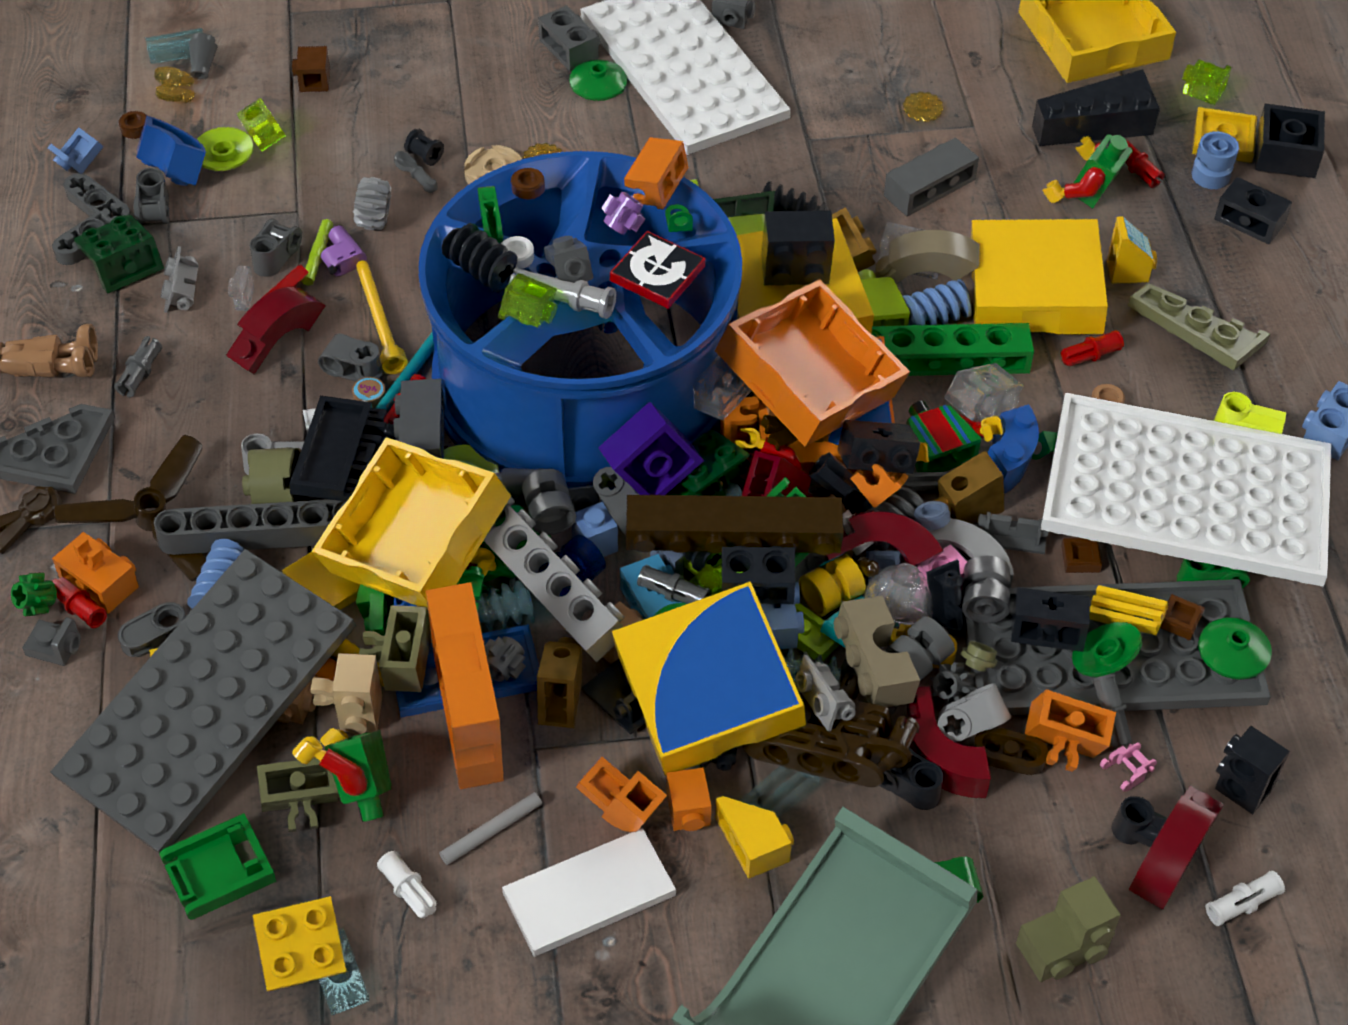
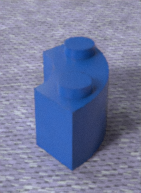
[136,116,206,186]
[988,404,1039,494]

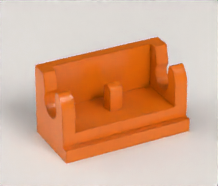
[624,137,689,210]
[720,396,759,463]
[850,464,908,508]

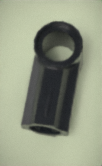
[809,452,873,515]
[1111,796,1167,848]

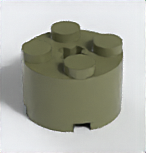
[242,447,309,504]

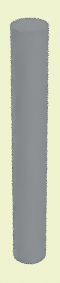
[439,792,542,865]

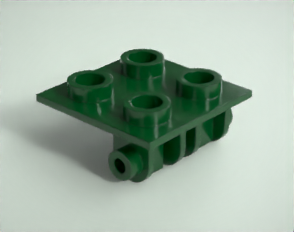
[679,428,750,496]

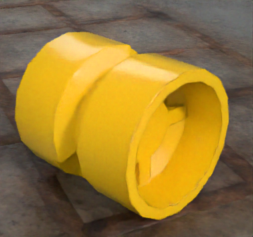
[799,554,866,617]

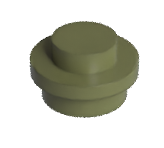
[961,641,997,672]

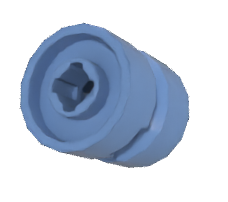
[1191,131,1239,189]

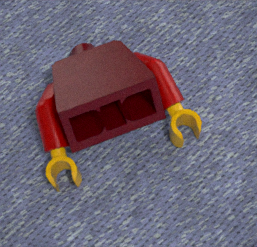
[735,428,813,497]

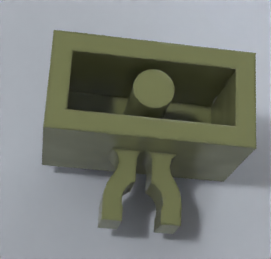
[359,605,431,692]
[257,758,338,832]

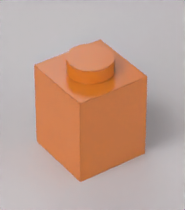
[666,767,712,831]

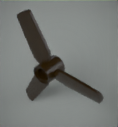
[54,435,206,581]

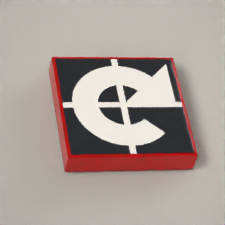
[610,231,706,309]

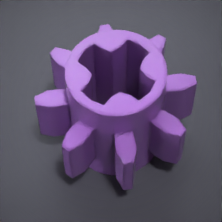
[601,192,645,235]

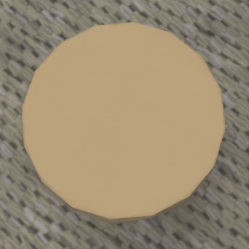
[464,145,522,184]

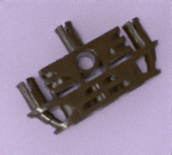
[743,674,920,788]

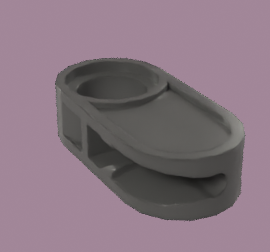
[118,602,186,657]

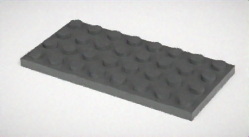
[50,549,357,853]
[962,579,1271,715]

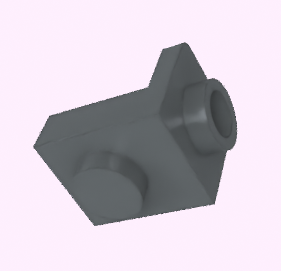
[544,236,593,283]

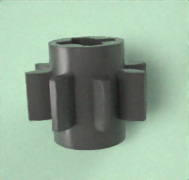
[484,636,526,682]
[930,662,977,706]

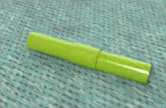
[302,219,334,286]

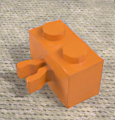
[52,532,139,614]
[1025,689,1116,772]

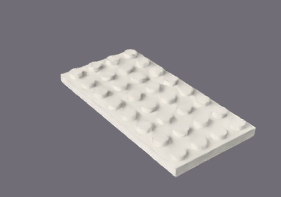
[581,0,791,155]

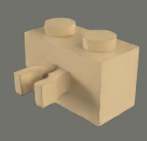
[311,653,383,734]

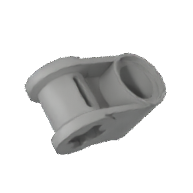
[938,683,1011,742]

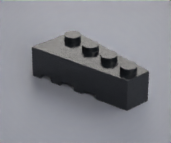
[1032,69,1160,146]

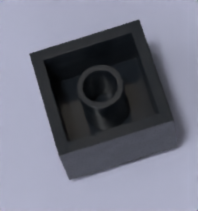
[1255,103,1325,178]
[761,210,835,286]

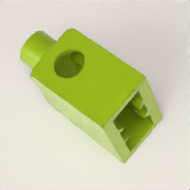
[858,269,910,326]

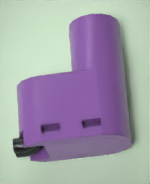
[321,225,367,276]

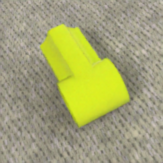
[1214,392,1286,434]

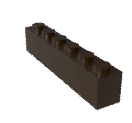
[626,495,844,555]

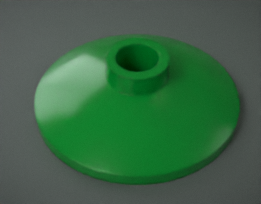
[569,60,627,101]
[1198,618,1272,680]
[1072,622,1142,677]

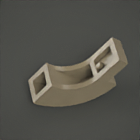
[875,230,979,284]

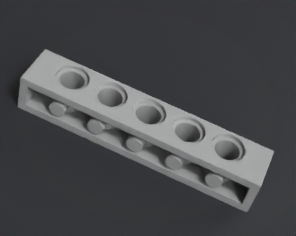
[484,497,625,662]

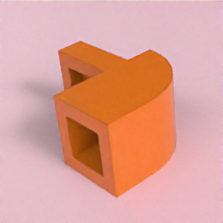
[576,757,667,832]

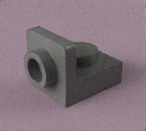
[22,617,81,666]

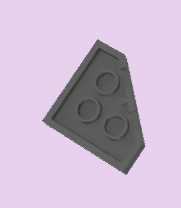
[0,404,115,494]

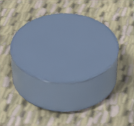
[914,501,951,531]

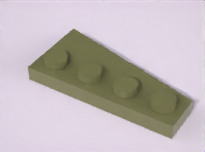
[1127,283,1270,371]

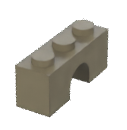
[834,596,920,707]

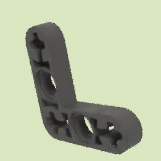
[52,173,131,265]

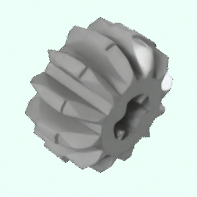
[353,177,392,231]

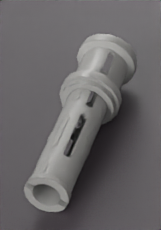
[509,267,617,319]

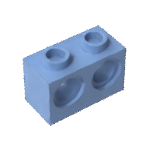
[1302,381,1348,460]

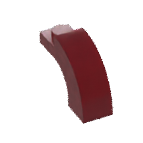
[226,287,326,375]
[825,511,943,567]
[904,686,991,798]
[1128,786,1224,910]

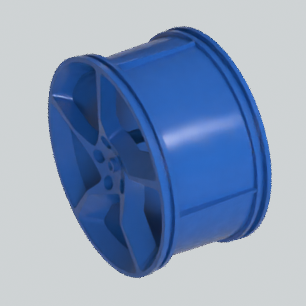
[419,151,742,490]

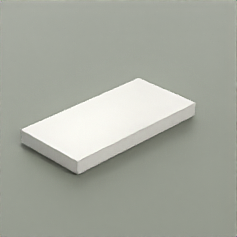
[502,828,676,957]

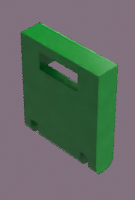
[159,813,276,920]

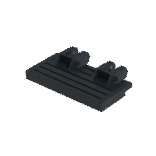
[290,395,396,502]

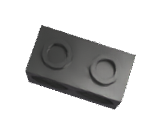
[538,5,600,71]

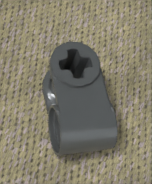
[134,167,170,225]
[250,218,302,277]
[318,334,384,382]
[593,467,639,536]

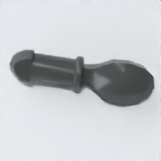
[394,151,438,193]

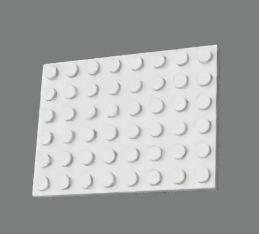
[1040,393,1331,587]

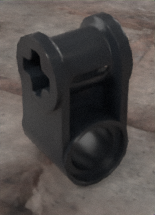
[879,748,943,810]

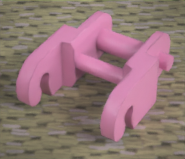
[1100,742,1157,792]

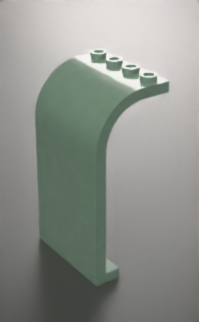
[672,807,977,1025]

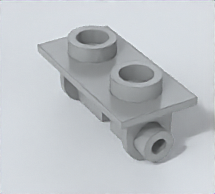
[160,246,199,313]
[795,655,855,731]

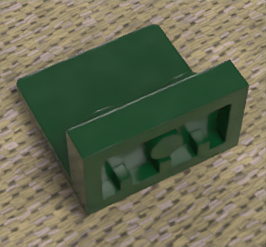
[74,215,164,294]

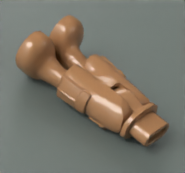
[0,324,98,377]

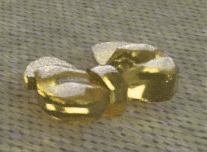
[154,66,195,103]

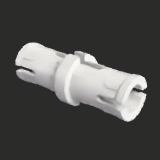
[1205,871,1285,926]

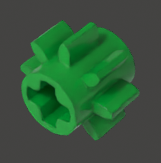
[11,572,57,616]

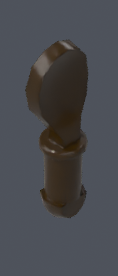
[852,556,880,577]

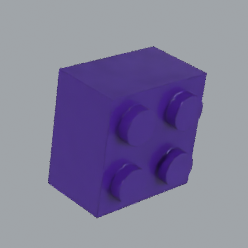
[598,402,704,495]

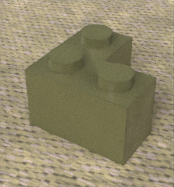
[1016,876,1121,983]

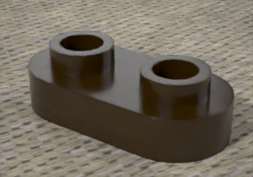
[973,727,1049,775]

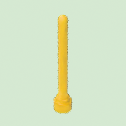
[356,260,408,374]

